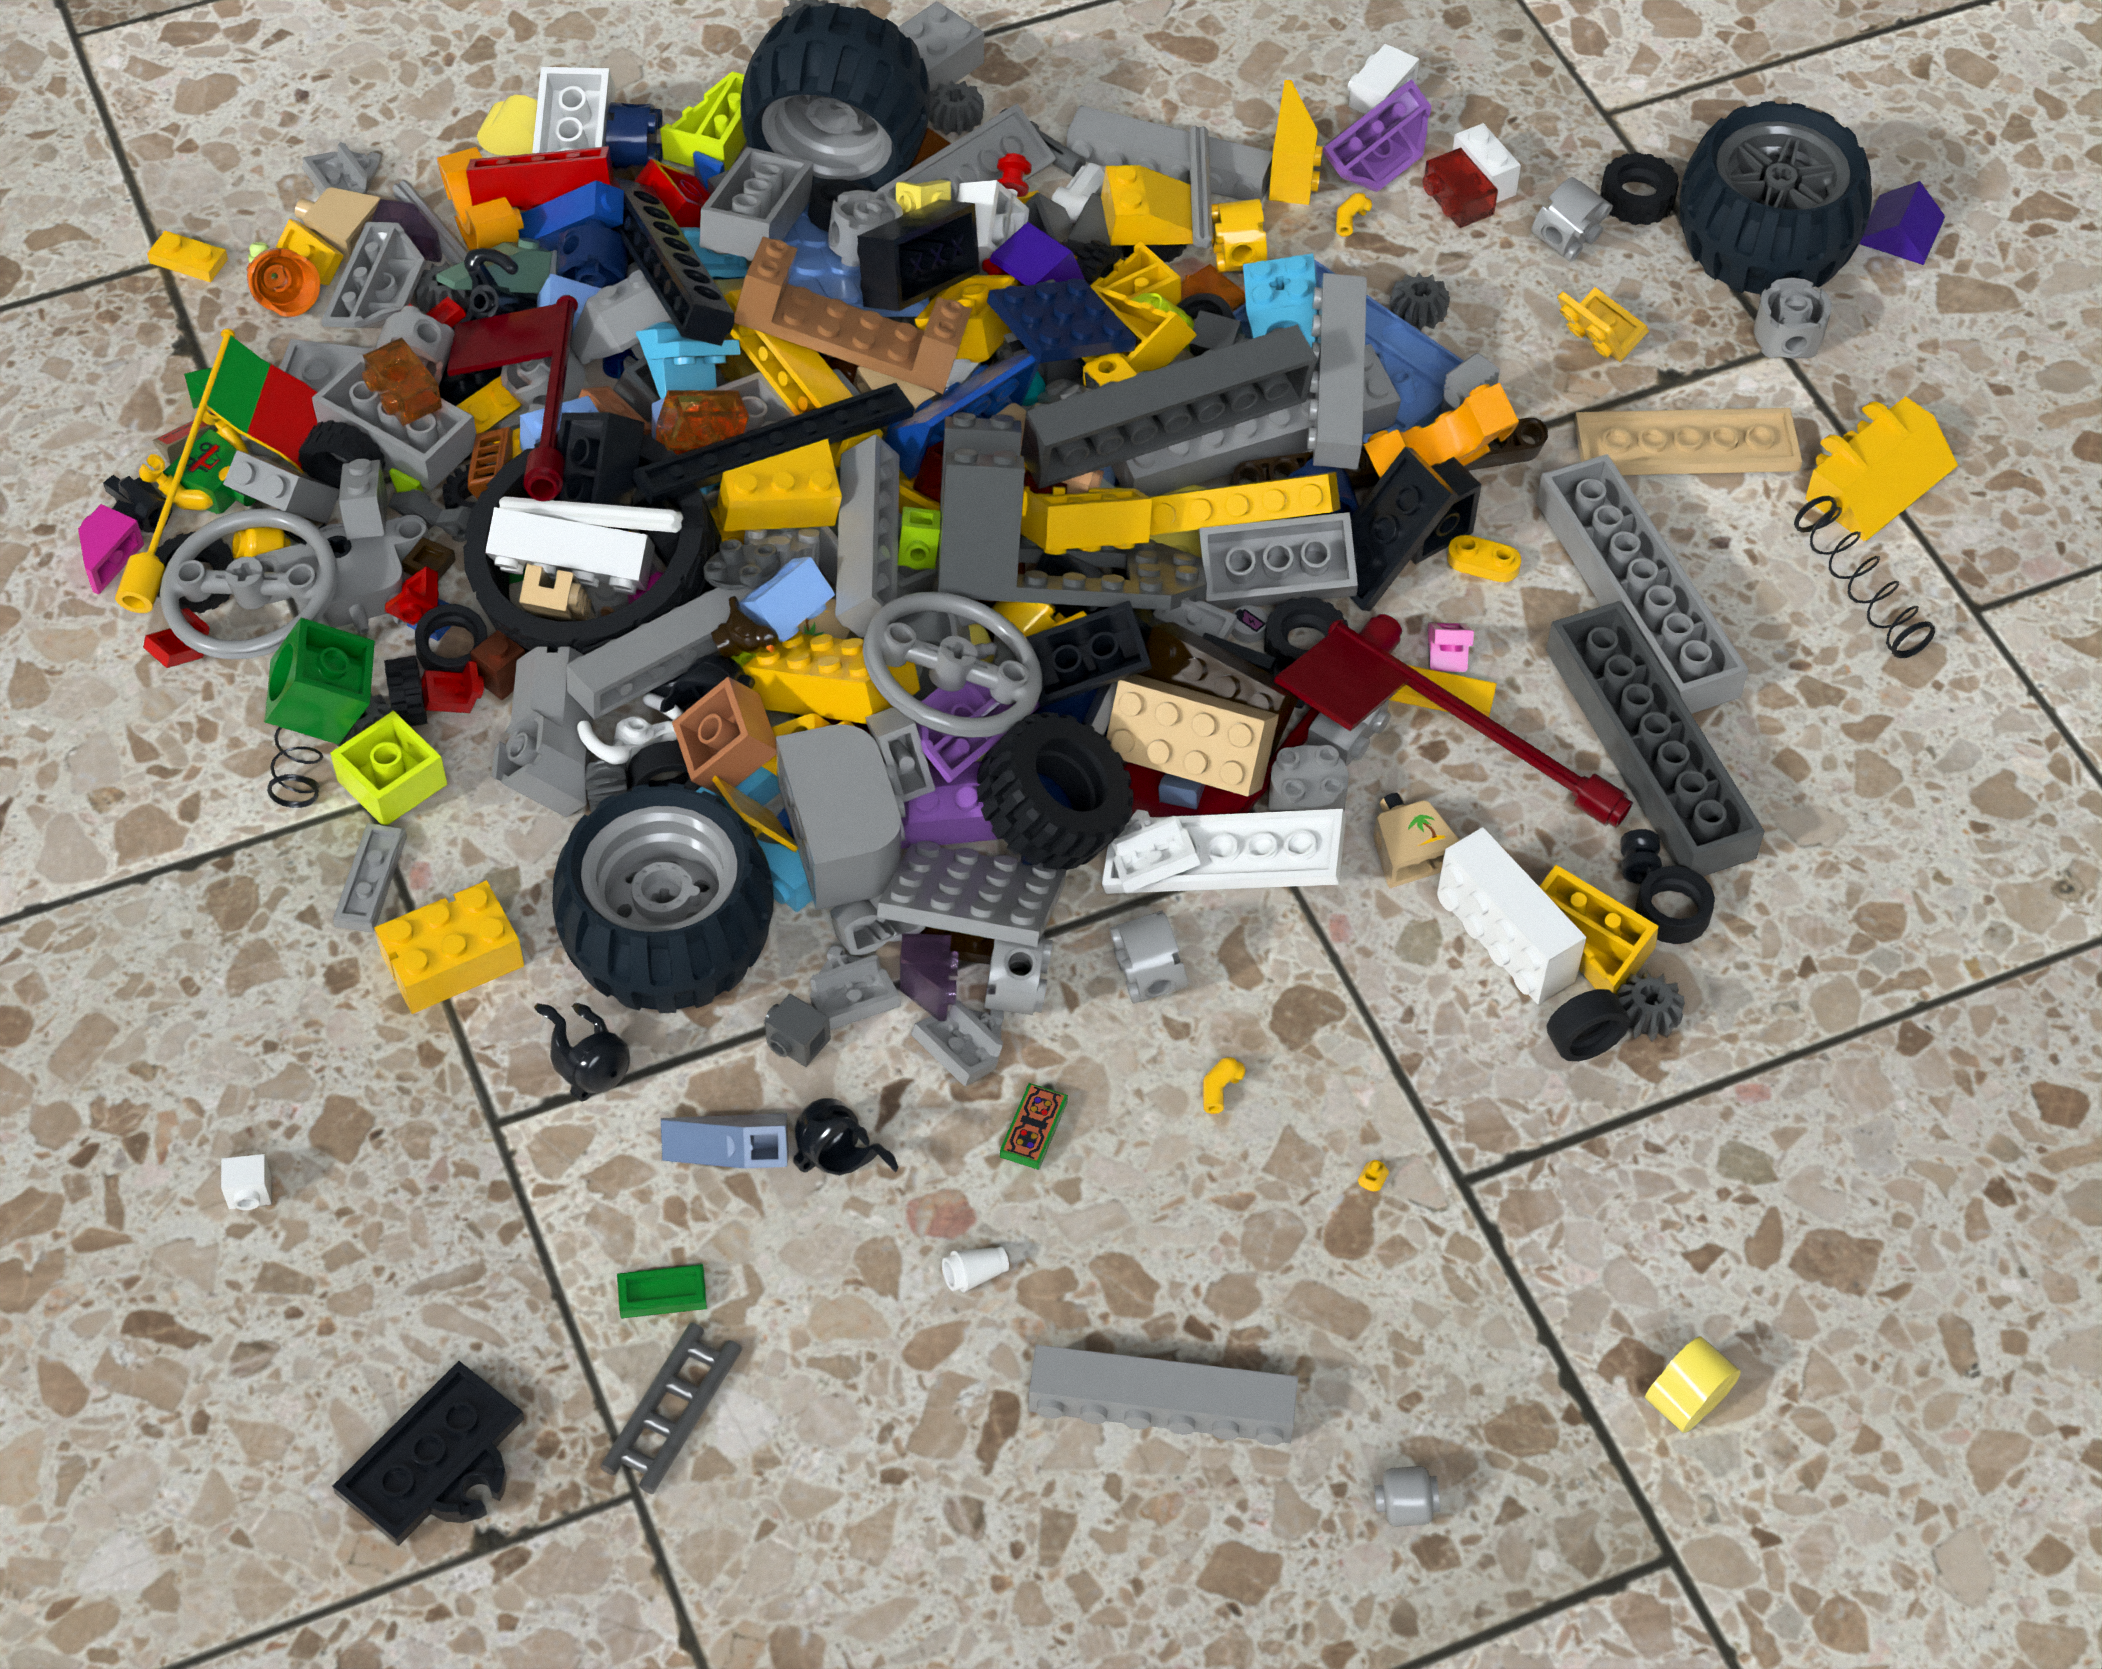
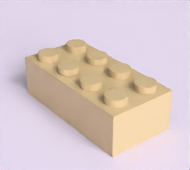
[1106,674,1279,797]

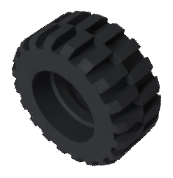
[977,712,1133,870]

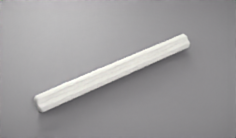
[499,496,683,533]

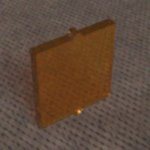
[1181,264,1246,319]

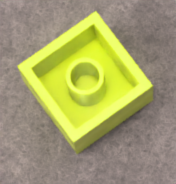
[330,710,447,826]

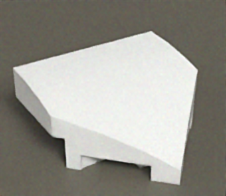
[1111,809,1201,894]

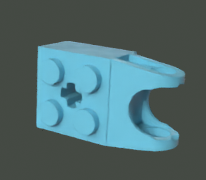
[1243,253,1319,347]

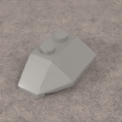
[321,222,426,328]
[570,270,674,365]

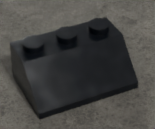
[552,412,645,531]
[1026,600,1153,708]

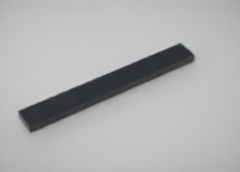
[633,383,915,505]

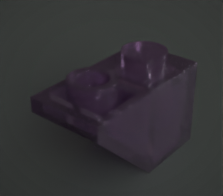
[371,199,442,263]
[900,933,959,1021]

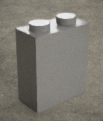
[223,450,340,524]

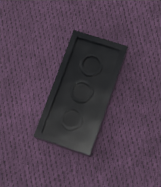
[1350,447,1459,611]

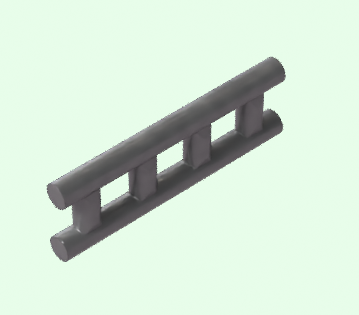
[600,1323,742,1494]

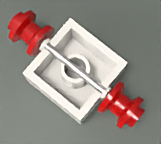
[955,153,1032,275]

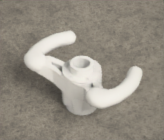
[577,692,684,769]

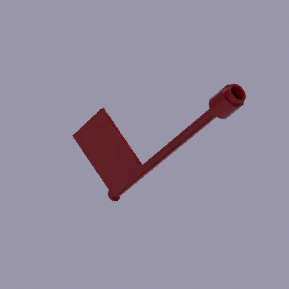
[447,295,578,502]
[1124,614,1402,819]
[1274,619,1633,828]

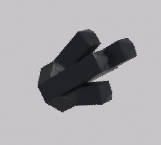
[103,475,173,533]

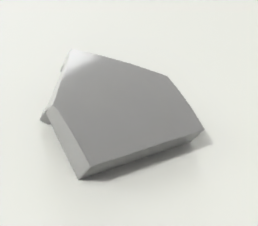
[302,142,381,195]
[810,945,901,1030]
[911,1000,1004,1087]

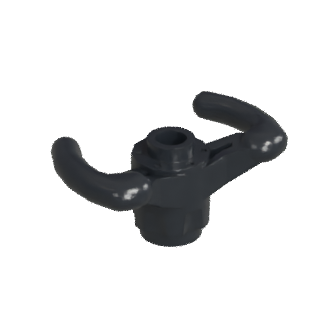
[452,248,519,331]

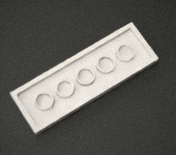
[1102,809,1346,894]

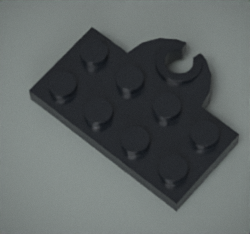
[332,1361,524,1546]

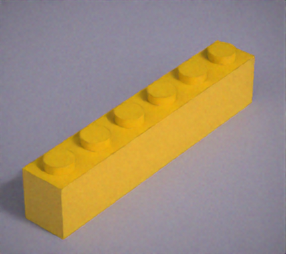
[726,289,883,467]
[1149,472,1341,535]

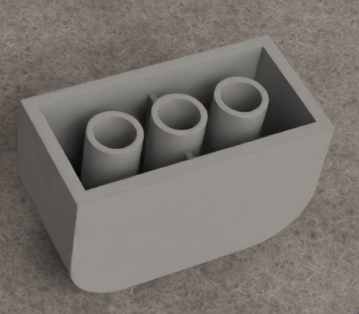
[776,724,906,910]

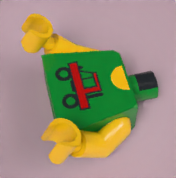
[139,408,256,514]

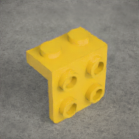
[1557,287,1649,363]

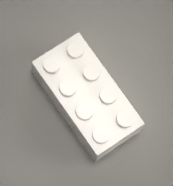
[532,67,616,153]
[485,507,655,595]
[1437,827,1586,1005]

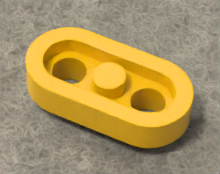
[1447,535,1521,582]

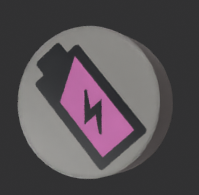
[1231,605,1268,643]

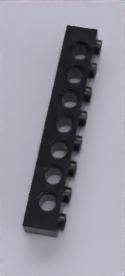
[611,177,735,346]

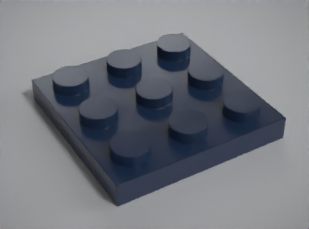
[987,278,1137,363]

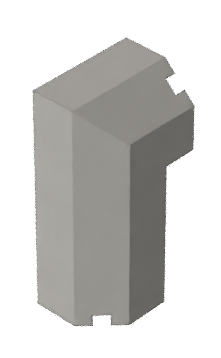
[492,647,593,818]

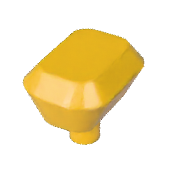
[1358,1160,1389,1191]

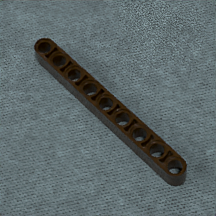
[1229,418,1548,489]

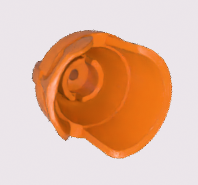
[246,248,320,317]

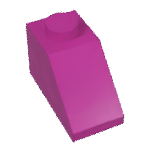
[78,504,144,595]

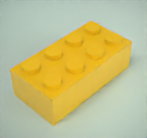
[742,631,921,724]

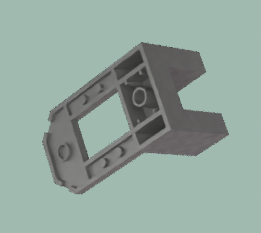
[937,412,1207,610]

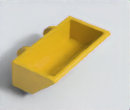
[1805,396,1958,541]

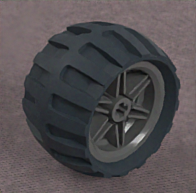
[1680,101,1872,297]

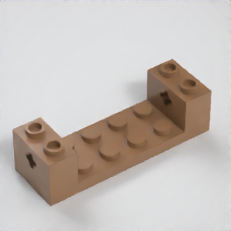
[734,237,972,394]

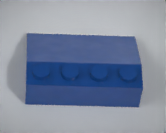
[885,353,1040,480]

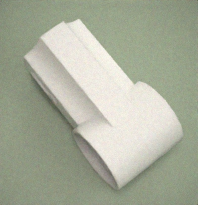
[1051,163,1105,225]

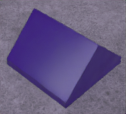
[1859,181,1945,265]
[989,222,1086,286]

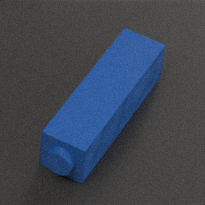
[518,180,624,251]

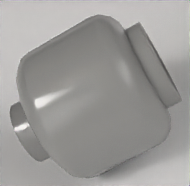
[1374,1466,1440,1527]

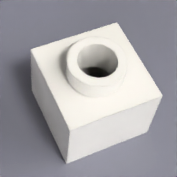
[221,1154,272,1210]

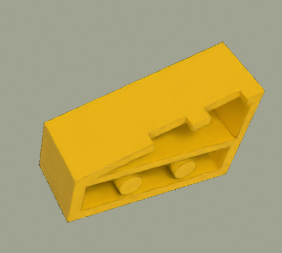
[1090,241,1181,305]
[1091,284,1197,374]

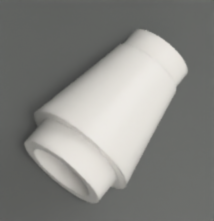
[942,1246,1009,1293]

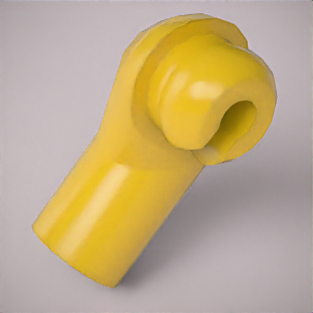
[1336,192,1372,237]
[1203,1057,1246,1114]

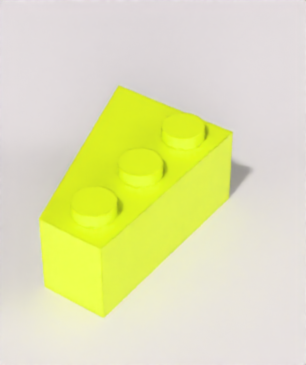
[660,71,747,171]

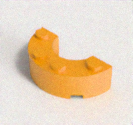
[437,147,524,251]
[1364,383,1519,479]

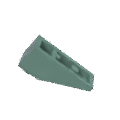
[436,237,552,293]

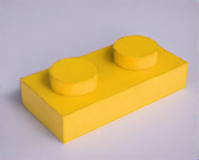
[275,219,344,286]
[147,231,228,283]
[456,376,522,434]

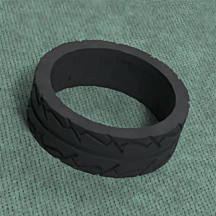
[463,434,722,655]

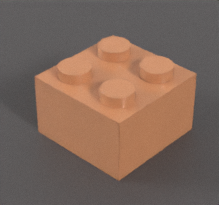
[672,677,776,797]

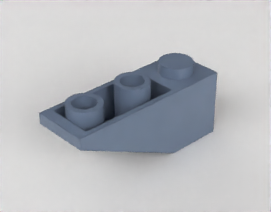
[661,1113,789,1169]

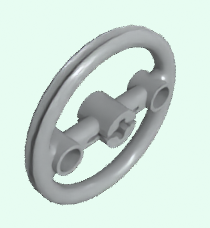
[160,508,338,659]
[863,592,1042,738]

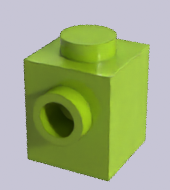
[898,507,941,570]

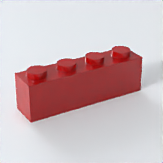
[466,146,614,211]

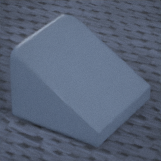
[1159,773,1206,810]

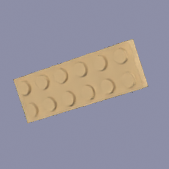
[1574,408,1802,475]

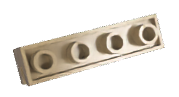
[519,564,592,622]

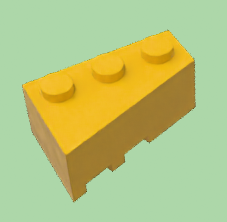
[717,439,842,531]
[1020,486,1152,555]
[1539,865,1659,994]

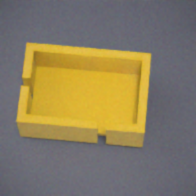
[374,880,524,1014]

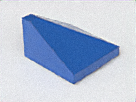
[693,151,725,191]

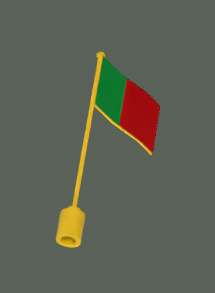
[115,328,318,613]

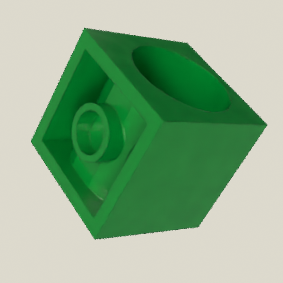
[264,617,375,745]

